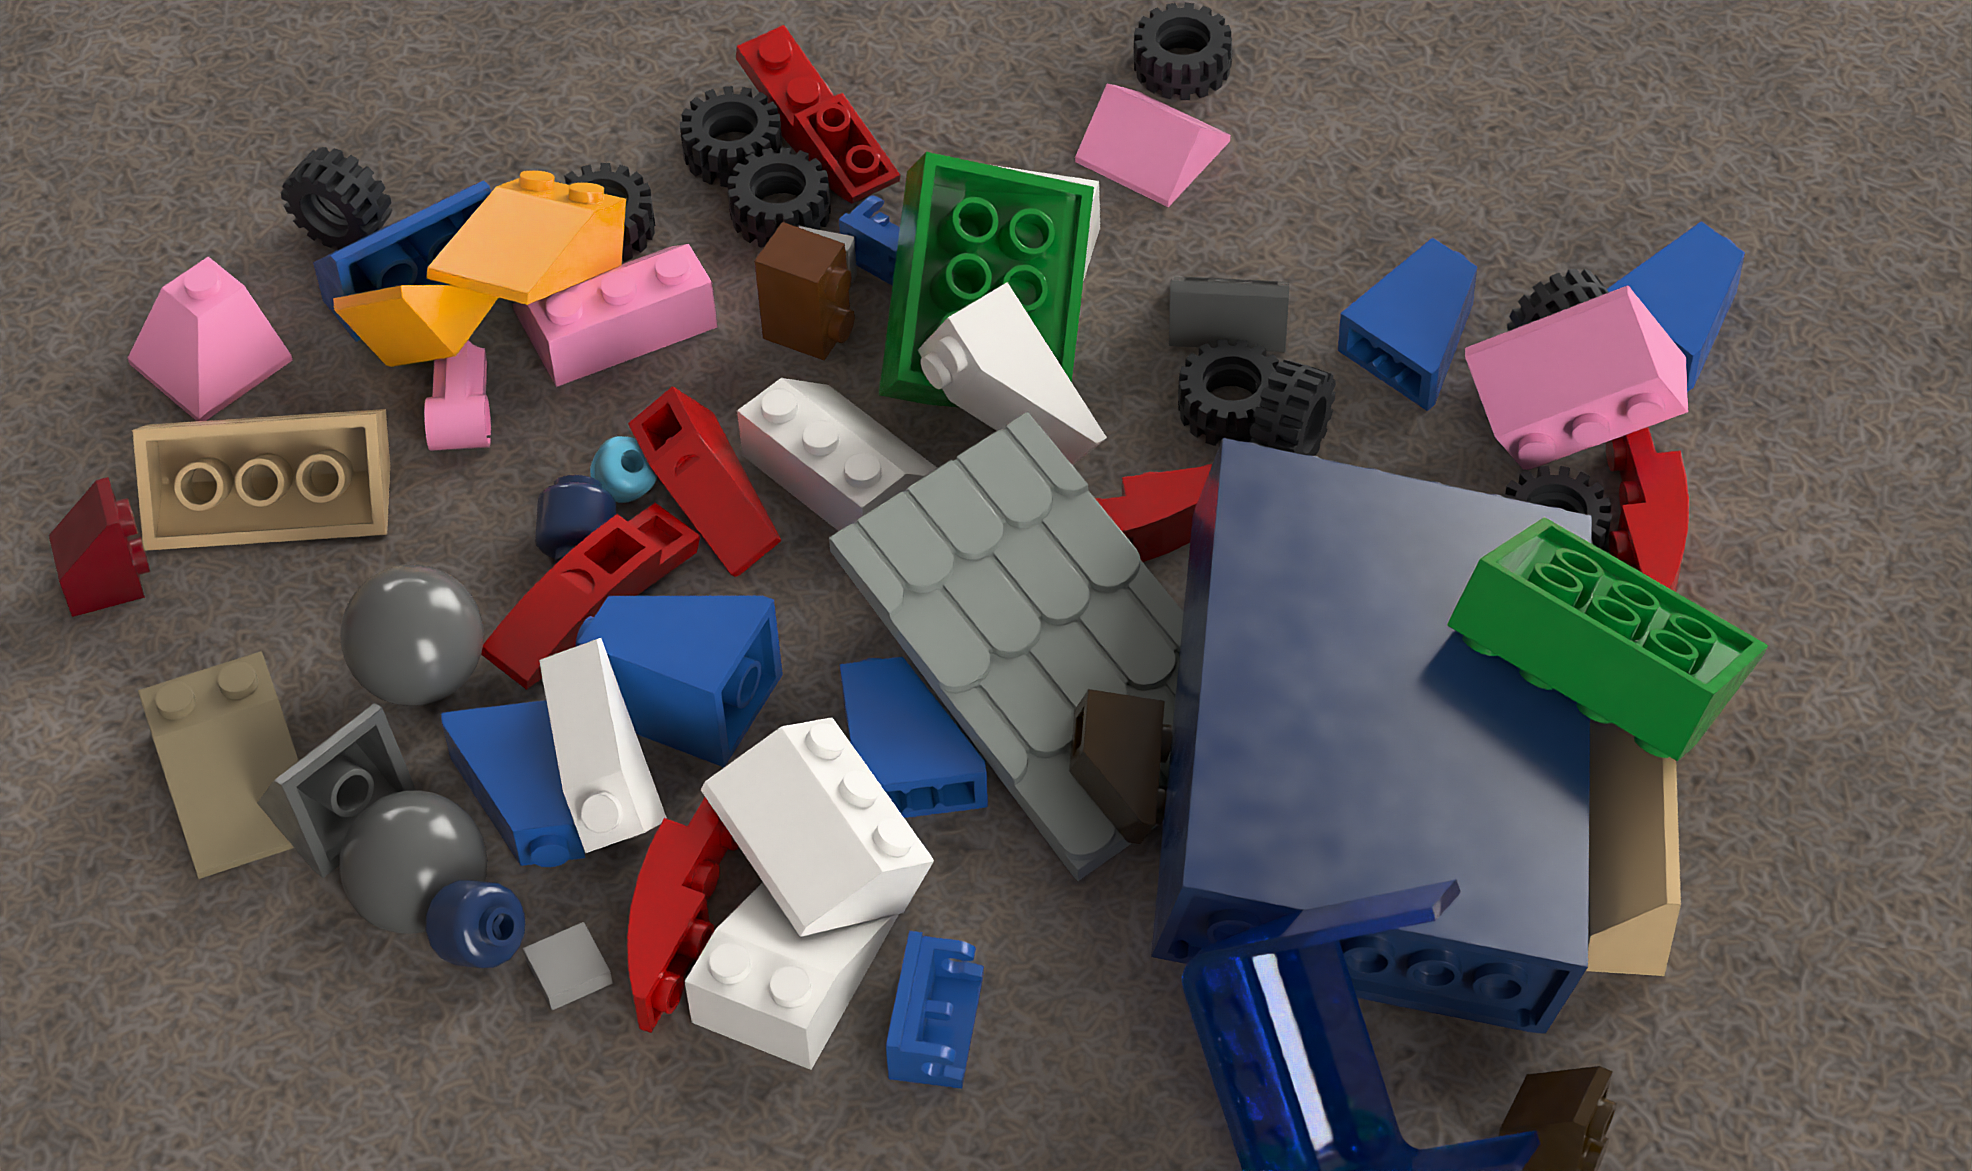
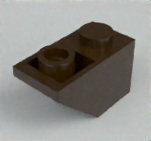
[1069,689,1172,844]
[1494,1066,1617,1171]

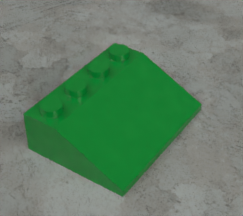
[879,152,1094,408]
[1447,517,1769,762]

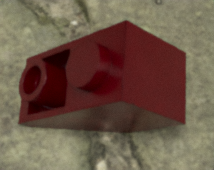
[49,477,151,617]

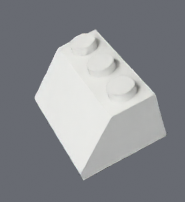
[737,378,938,531]
[701,717,934,937]

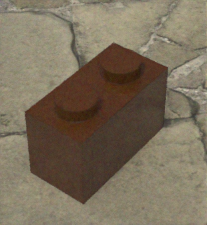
[754,222,855,360]

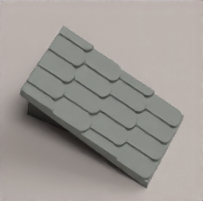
[829,412,1184,881]

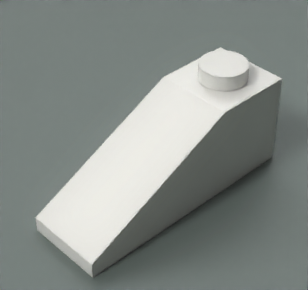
[539,638,667,853]

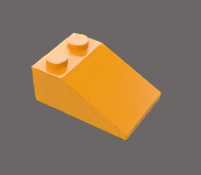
[427,170,626,305]

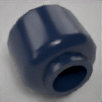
[535,475,616,564]
[426,880,525,968]

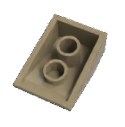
[138,651,299,879]

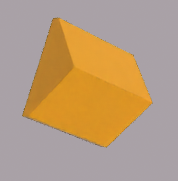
[333,285,499,367]

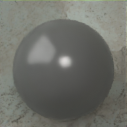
[340,564,484,706]
[339,791,488,934]

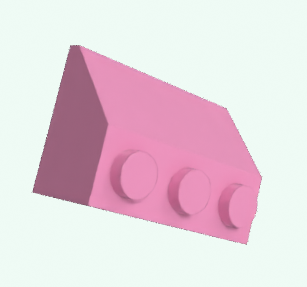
[513,244,717,387]
[1465,285,1688,470]

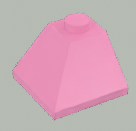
[127,257,293,421]

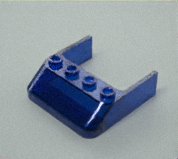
[1182,879,1540,1171]

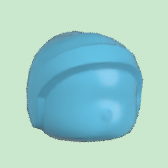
[590,436,657,503]

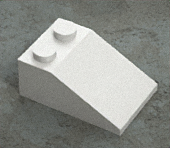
[918,283,1107,466]
[685,882,899,1070]

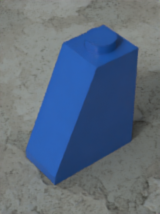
[1607,221,1745,392]
[1338,238,1477,411]
[840,657,988,818]
[441,700,585,867]

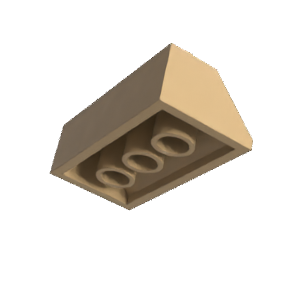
[132,409,390,551]
[1586,719,1681,976]

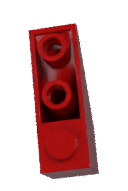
[628,386,782,577]

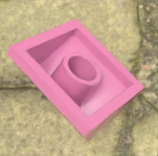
[1075,83,1230,207]

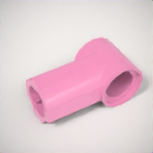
[424,340,491,451]

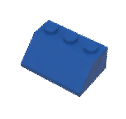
[313,180,491,342]

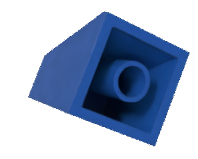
[576,596,783,767]

